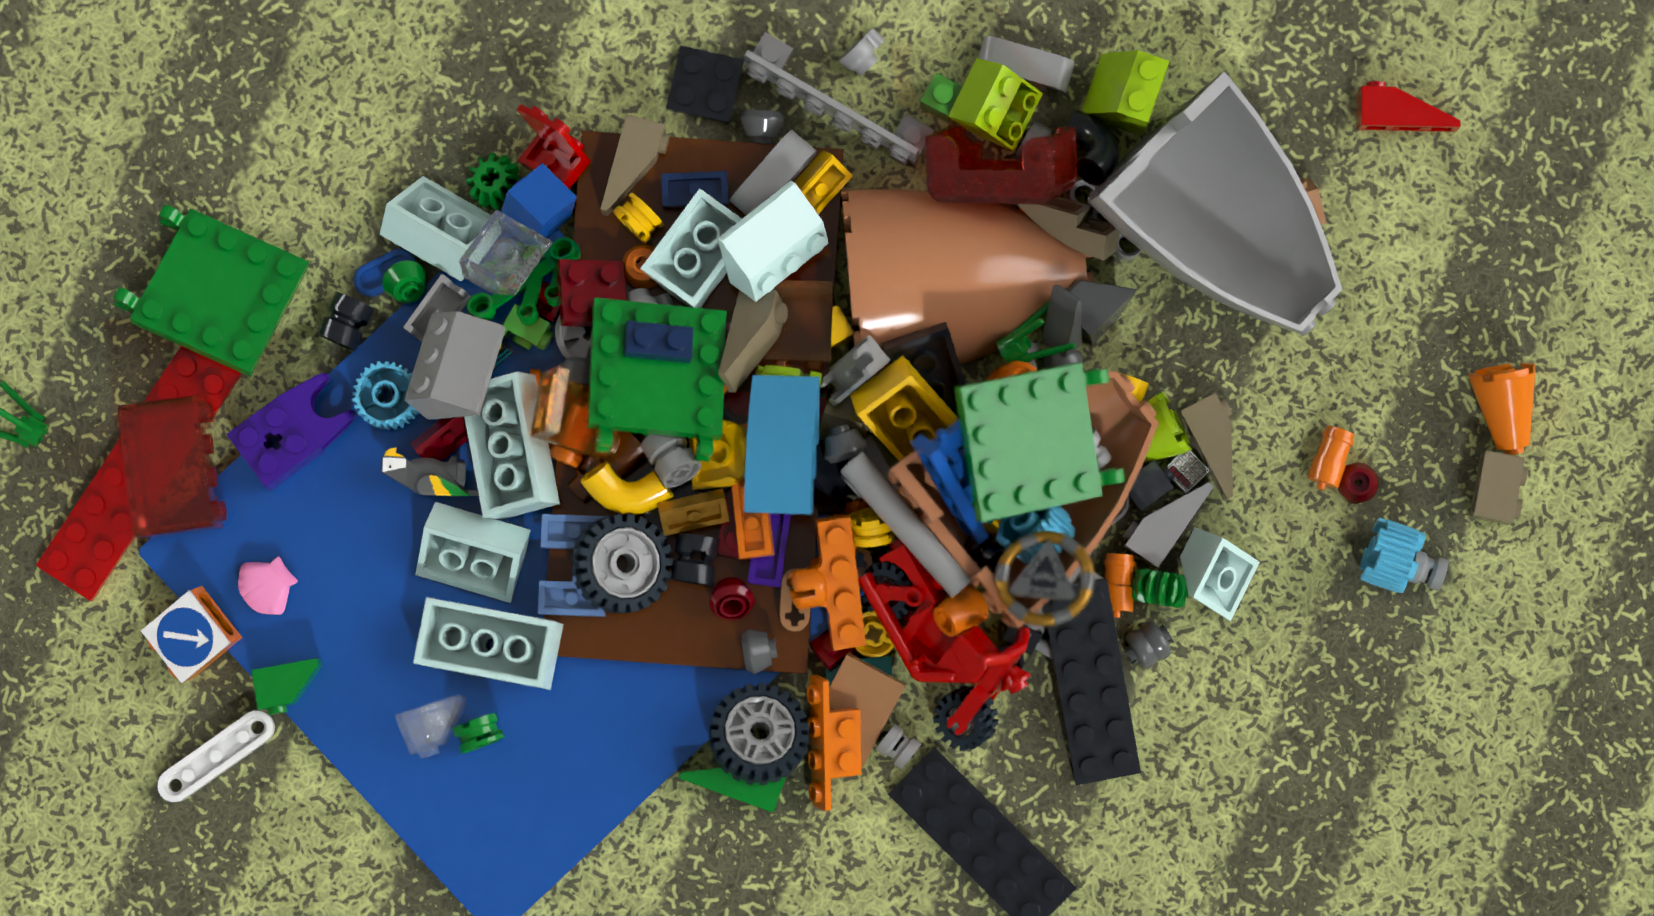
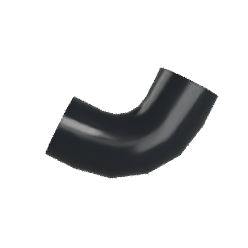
[1065,110,1119,185]

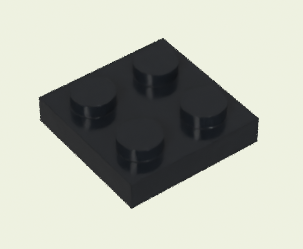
[666,45,744,124]

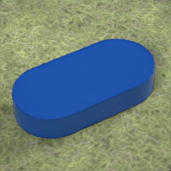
[354,249,416,297]

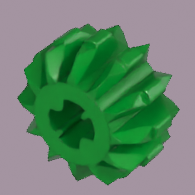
[466,152,522,210]
[1132,568,1188,608]

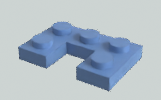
[538,514,607,617]

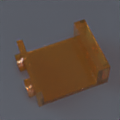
[765,280,832,370]
[530,366,620,459]

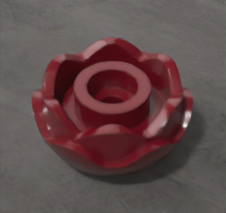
[1338,462,1379,504]

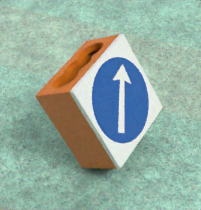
[141,586,243,683]

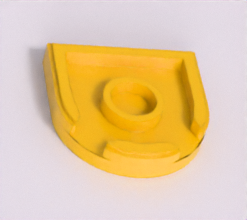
[689,420,747,490]

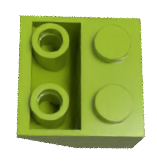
[948,58,1043,152]

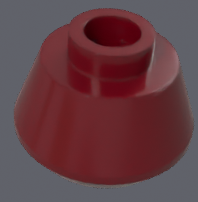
[709,577,755,620]

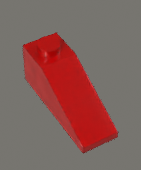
[1358,81,1461,132]

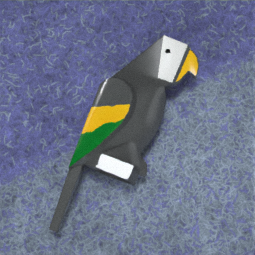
[380,447,479,496]

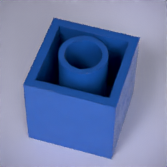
[501,163,577,246]

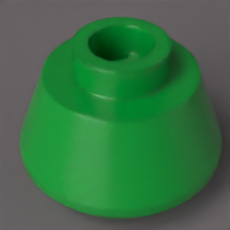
[382,260,426,303]

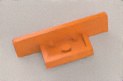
[806,675,861,811]

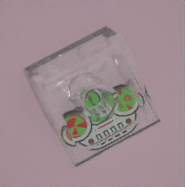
[459,210,552,295]

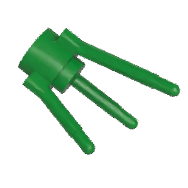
[997,301,1076,363]
[0,381,49,449]

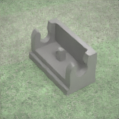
[403,274,471,342]
[820,335,890,407]

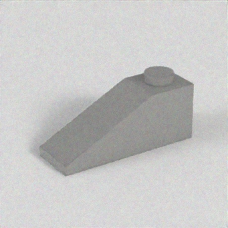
[1122,482,1214,569]

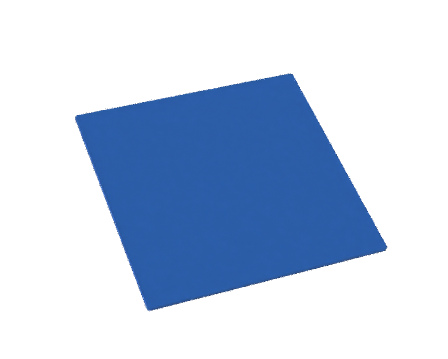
[139,215,874,916]

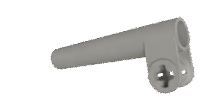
[840,452,972,598]

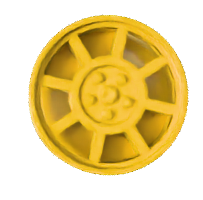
[613,192,664,244]
[849,508,897,547]
[855,611,894,658]

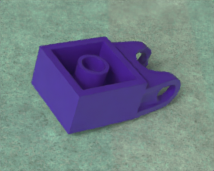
[226,373,357,491]

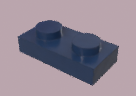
[661,171,729,209]
[624,321,693,363]

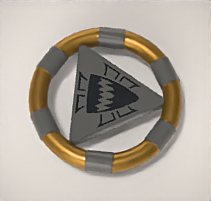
[995,531,1095,626]

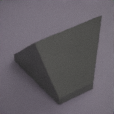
[1067,279,1138,346]

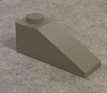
[600,114,670,216]
[718,290,788,392]
[1178,393,1233,501]

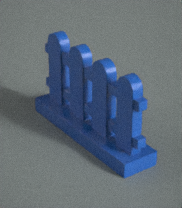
[911,418,995,545]

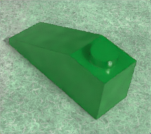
[679,767,786,813]

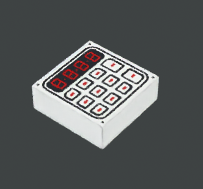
[1167,451,1209,494]

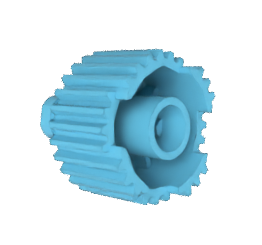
[352,361,419,431]
[996,506,1075,565]
[1359,517,1426,593]

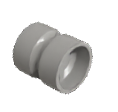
[641,434,701,488]

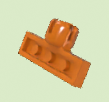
[732,423,774,559]
[789,514,866,651]

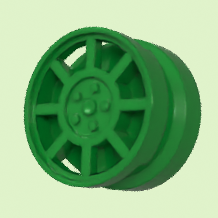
[452,712,505,754]

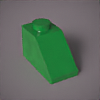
[251,658,322,716]

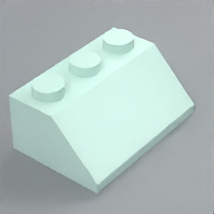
[380,176,504,281]
[717,181,829,302]
[640,189,742,308]
[415,502,531,603]

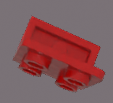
[516,104,591,189]

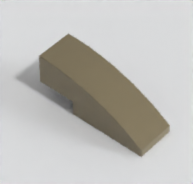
[1018,190,1120,260]

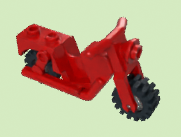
[858,538,1031,751]

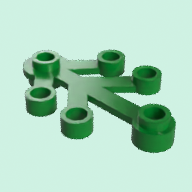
[467,237,581,325]

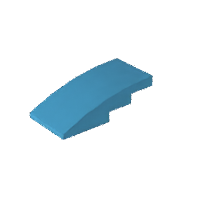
[744,375,820,514]

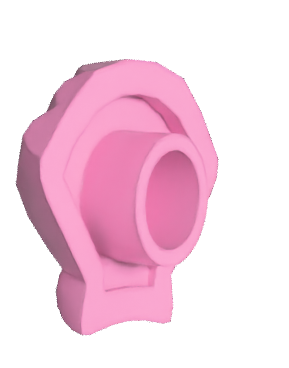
[238,556,298,615]

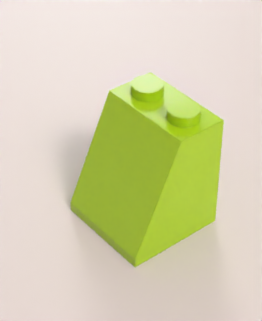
[1082,50,1170,136]

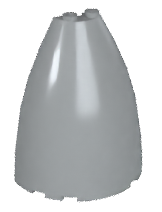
[1087,72,1342,336]

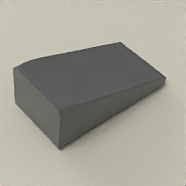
[1042,284,1082,357]

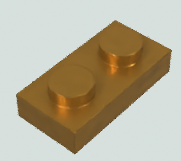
[657,489,729,536]

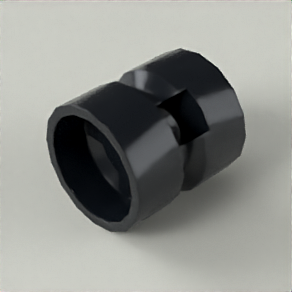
[316,292,374,351]
[670,533,720,586]

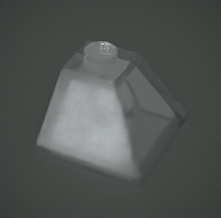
[395,695,467,759]

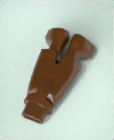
[567,431,647,503]

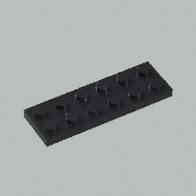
[1043,578,1141,785]
[888,747,1077,916]

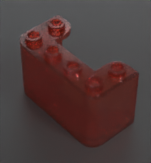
[925,126,1077,204]
[118,395,227,539]

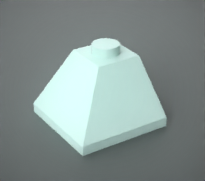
[1180,527,1260,621]

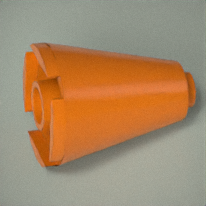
[1468,362,1536,455]

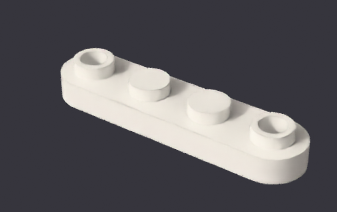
[157,711,275,802]

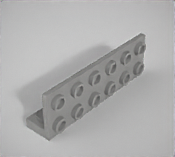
[744,32,934,165]

